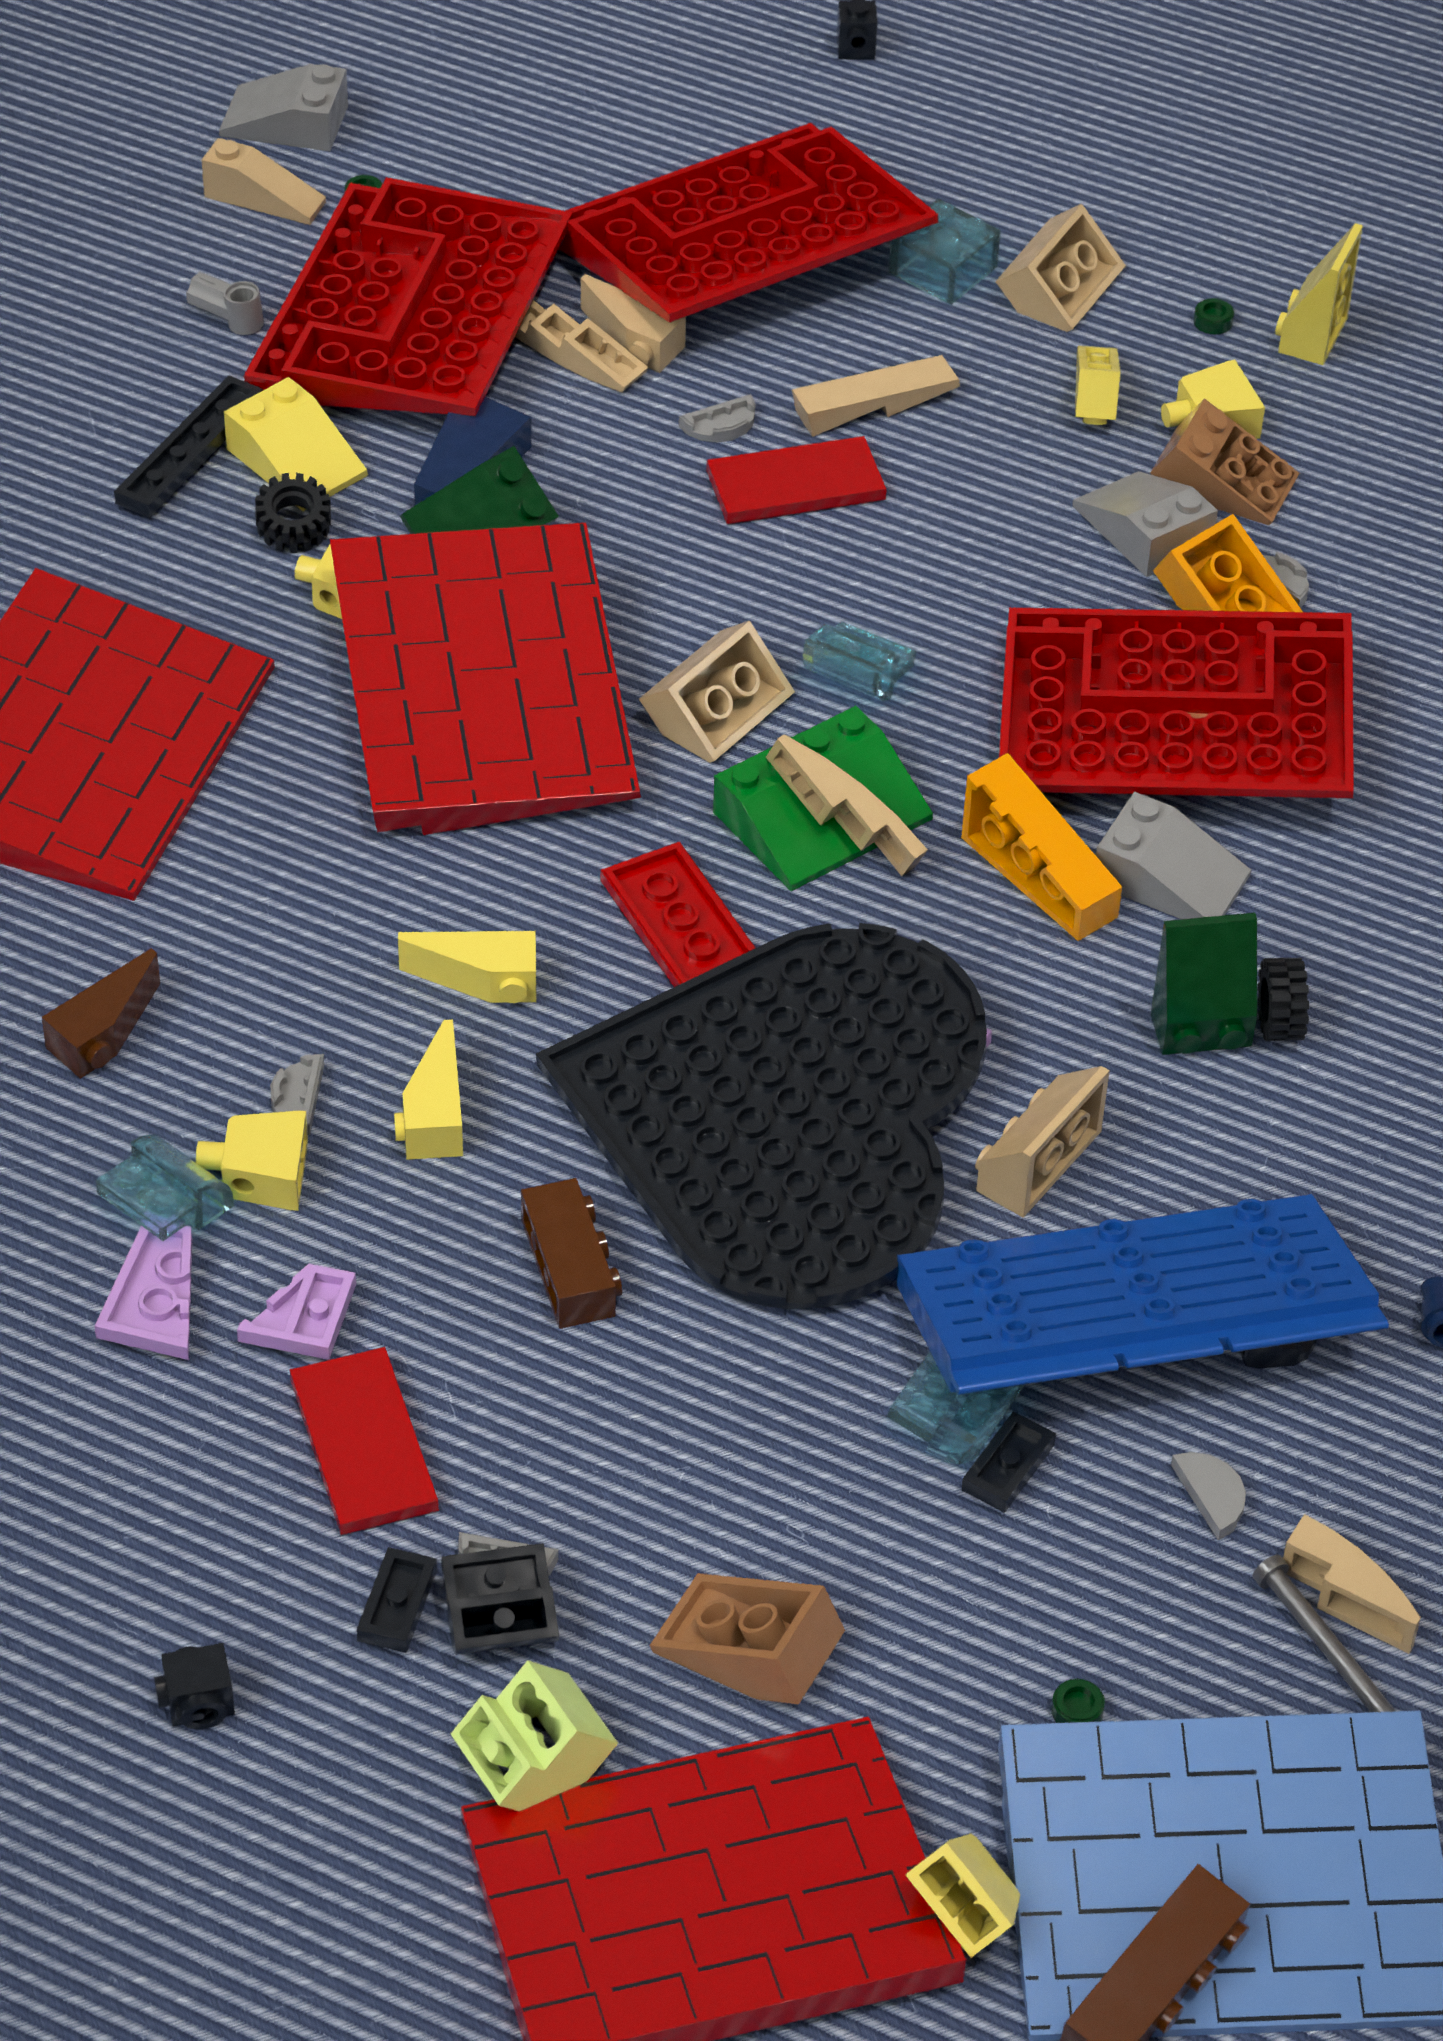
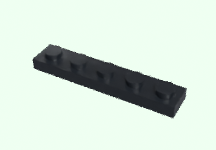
[114,375,263,518]

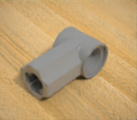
[186,272,264,335]

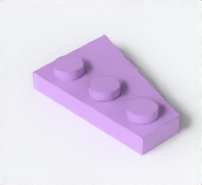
[94,1216,192,1360]

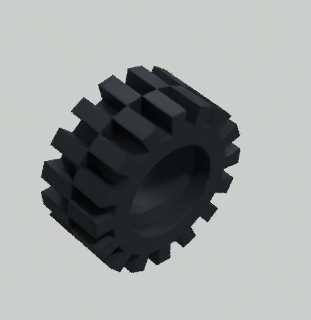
[255,473,331,553]
[1257,957,1309,1041]

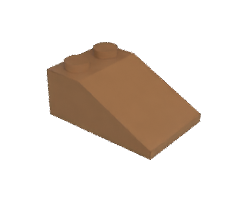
[650,1573,845,1704]

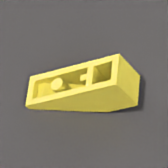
[1075,346,1120,425]
[398,931,536,1003]
[394,1019,463,1160]

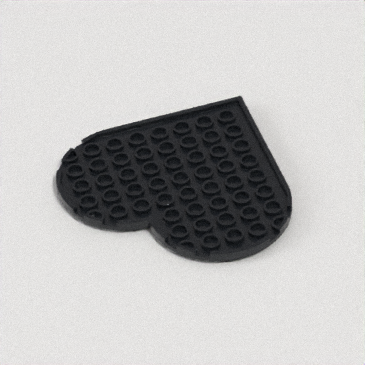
[536,923,987,1309]

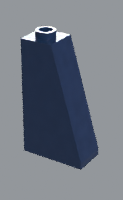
[414,397,531,505]

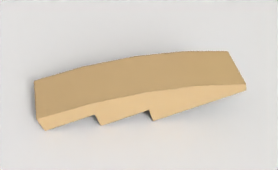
[515,300,648,392]
[766,734,928,876]

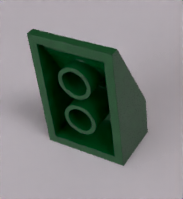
[400,446,559,534]
[1151,912,1257,1055]

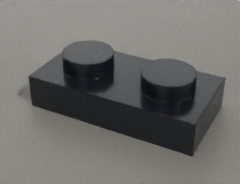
[961,1411,1056,1513]
[356,1547,437,1653]

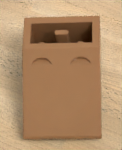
[1150,398,1300,525]

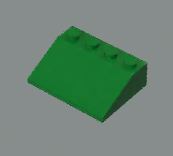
[713,706,933,892]

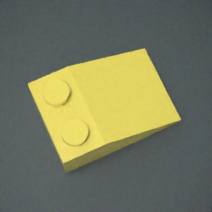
[1275,223,1363,365]
[224,377,367,511]

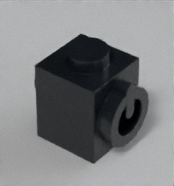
[837,0,877,60]
[154,1643,235,1729]

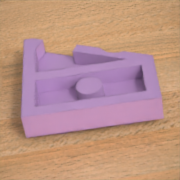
[237,1264,356,1360]

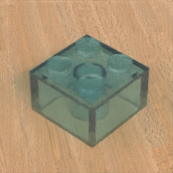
[889,199,1001,305]

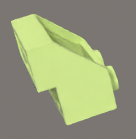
[450,1660,618,1811]

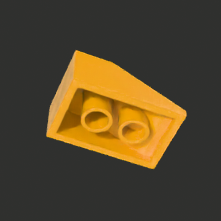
[1153,514,1303,612]

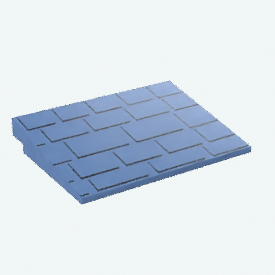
[998,1711,1443,2041]

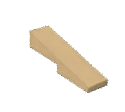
[792,355,960,437]

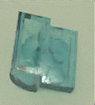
[803,621,917,701]
[96,1134,234,1241]
[887,1352,1026,1464]

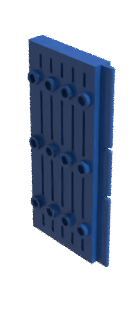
[897,1194,1389,1395]

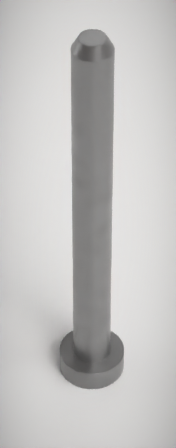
[1253,1555,1396,1712]

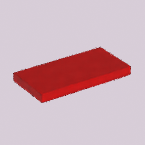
[706,436,887,524]
[600,841,755,987]
[290,1347,439,1535]

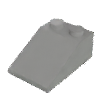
[219,64,348,151]
[1072,471,1218,577]
[1096,792,1251,919]

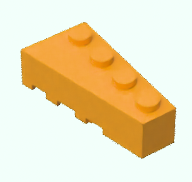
[961,753,1122,941]

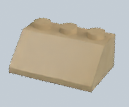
[995,203,1126,332]
[639,620,795,763]
[975,1066,1110,1218]

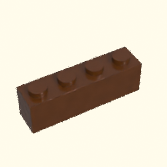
[1060,1864,1251,2041]

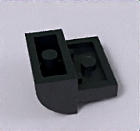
[441,1543,559,1655]

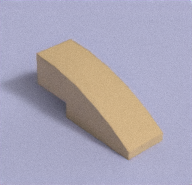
[1283,1514,1421,1654]

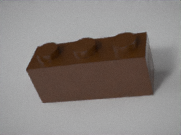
[521,1178,622,1329]

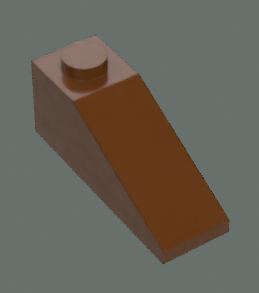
[42,948,160,1079]

